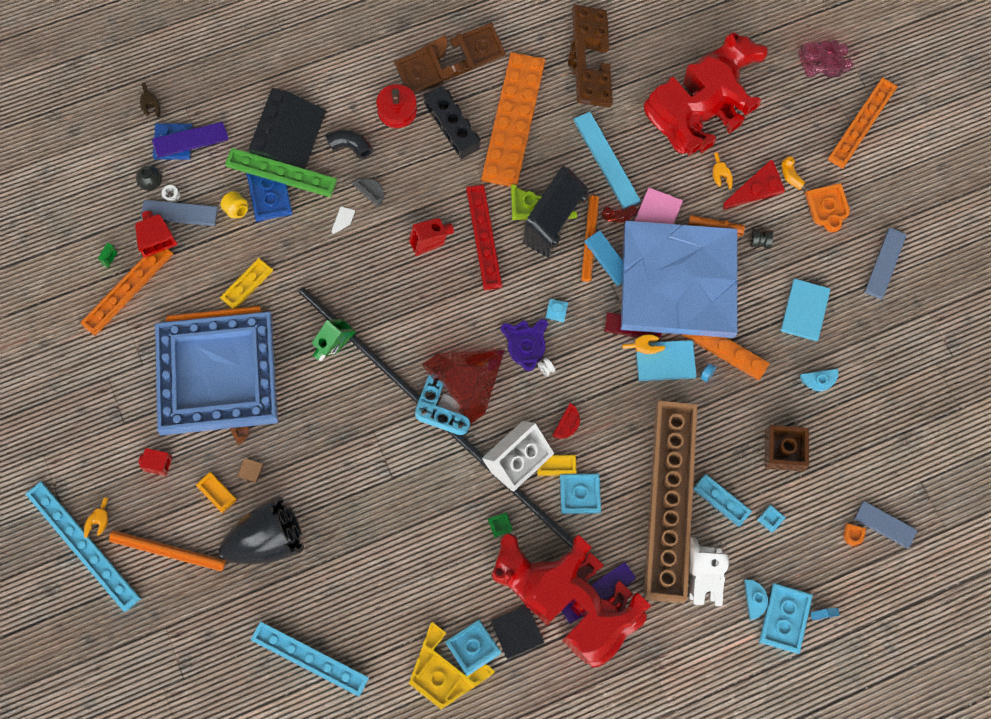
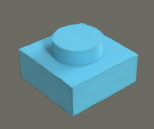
[546,299,568,322]

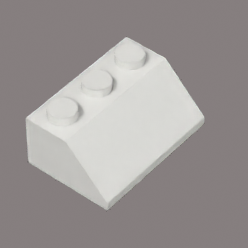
[482,421,554,491]

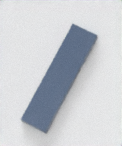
[141,200,218,226]
[864,228,907,300]

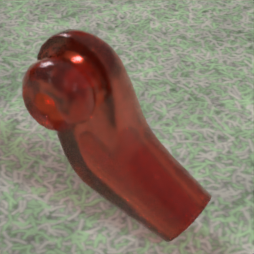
[602,205,638,223]

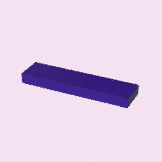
[152,122,229,158]
[561,562,637,624]

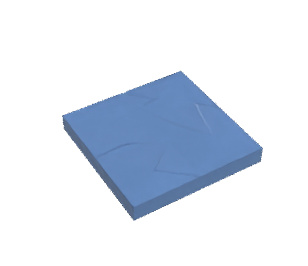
[621,221,737,338]
[155,312,278,436]

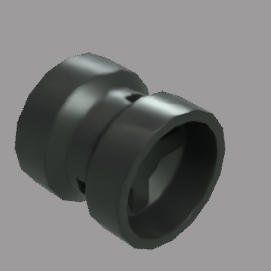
[751,229,773,249]

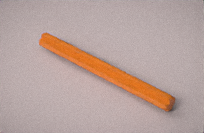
[109,531,225,571]

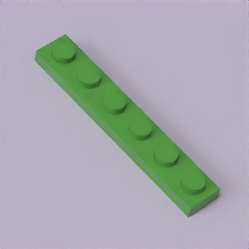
[225,148,337,198]

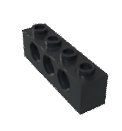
[424,86,481,159]

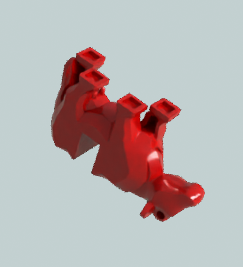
[644,32,768,156]
[491,533,651,667]

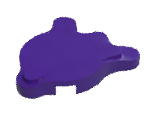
[500,319,548,371]

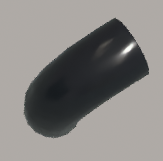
[325,129,374,159]

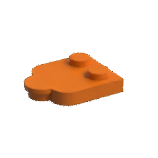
[805,183,850,232]

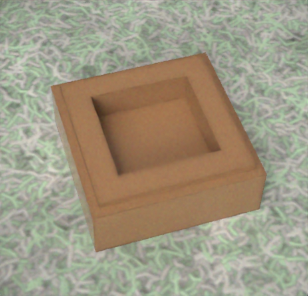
[237,458,264,483]

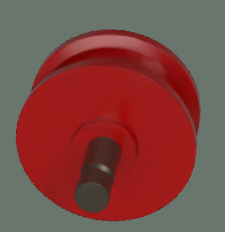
[376,84,417,128]

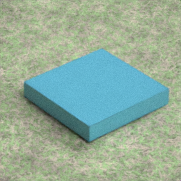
[560,474,601,514]
[445,620,502,676]

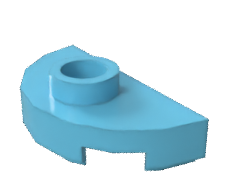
[799,369,838,392]
[744,579,768,620]

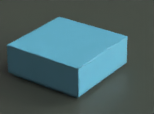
[757,504,786,533]

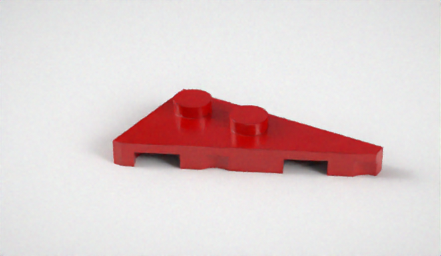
[723,160,785,210]

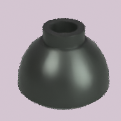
[136,166,162,191]

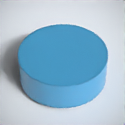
[700,363,717,383]

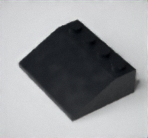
[249,88,326,169]

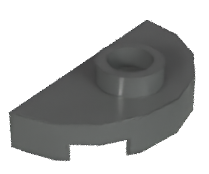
[352,178,384,208]

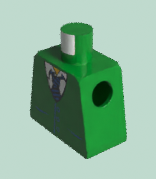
[312,319,356,361]

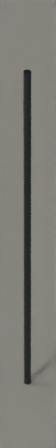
[299,287,573,549]

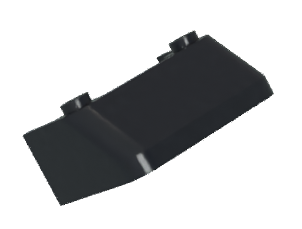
[523,165,590,258]

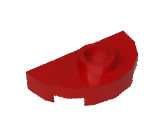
[552,403,580,439]

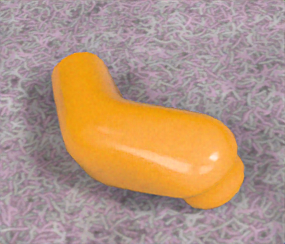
[781,156,805,190]

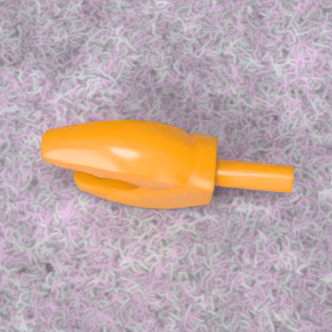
[712,152,733,190]
[622,335,665,354]
[84,497,108,538]

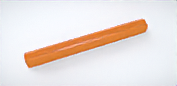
[581,195,599,282]
[166,306,262,322]

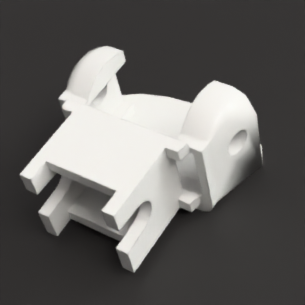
[689,537,729,606]

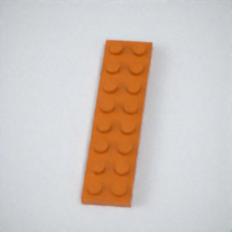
[481,52,545,187]

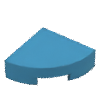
[810,608,840,620]

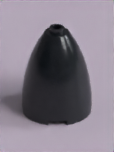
[218,496,304,564]

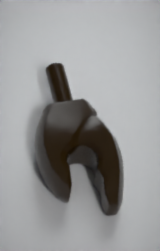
[140,83,160,118]

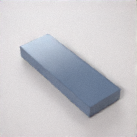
[854,501,918,549]

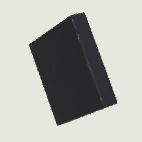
[491,606,544,659]

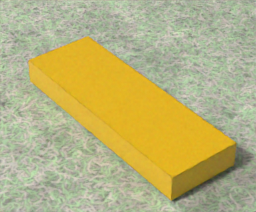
[220,258,273,309]

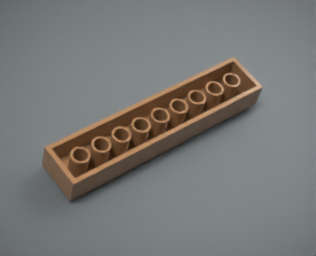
[643,401,698,604]

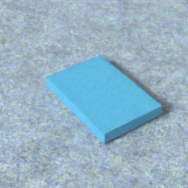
[780,279,830,341]
[636,340,696,381]
[759,583,813,654]

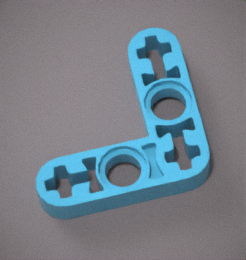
[415,370,470,435]

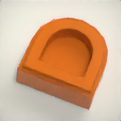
[843,523,866,546]

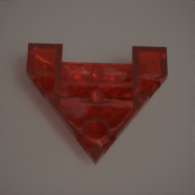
[422,350,505,425]

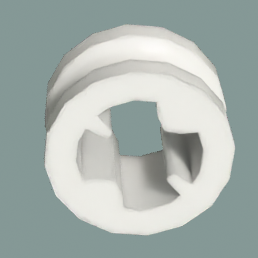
[162,185,180,203]
[537,357,555,377]

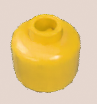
[220,191,249,219]

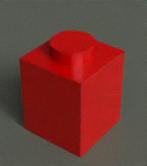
[139,448,172,476]

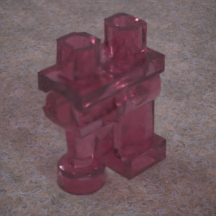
[798,40,853,78]

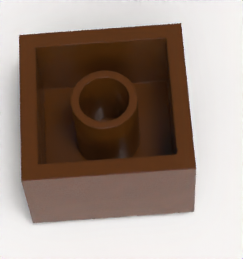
[765,425,809,472]

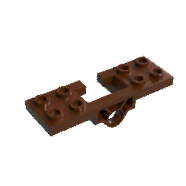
[568,5,613,108]
[394,22,506,94]

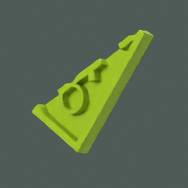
[511,184,577,220]

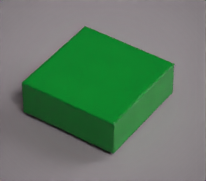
[98,243,117,268]
[488,512,513,538]

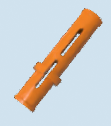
[688,214,745,237]

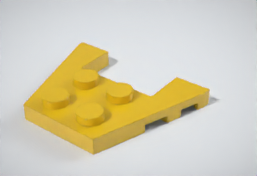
[409,622,495,710]

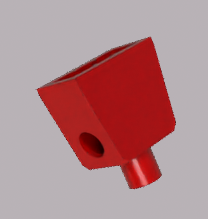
[135,210,178,258]
[409,218,454,256]

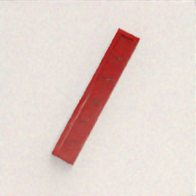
[466,184,502,291]

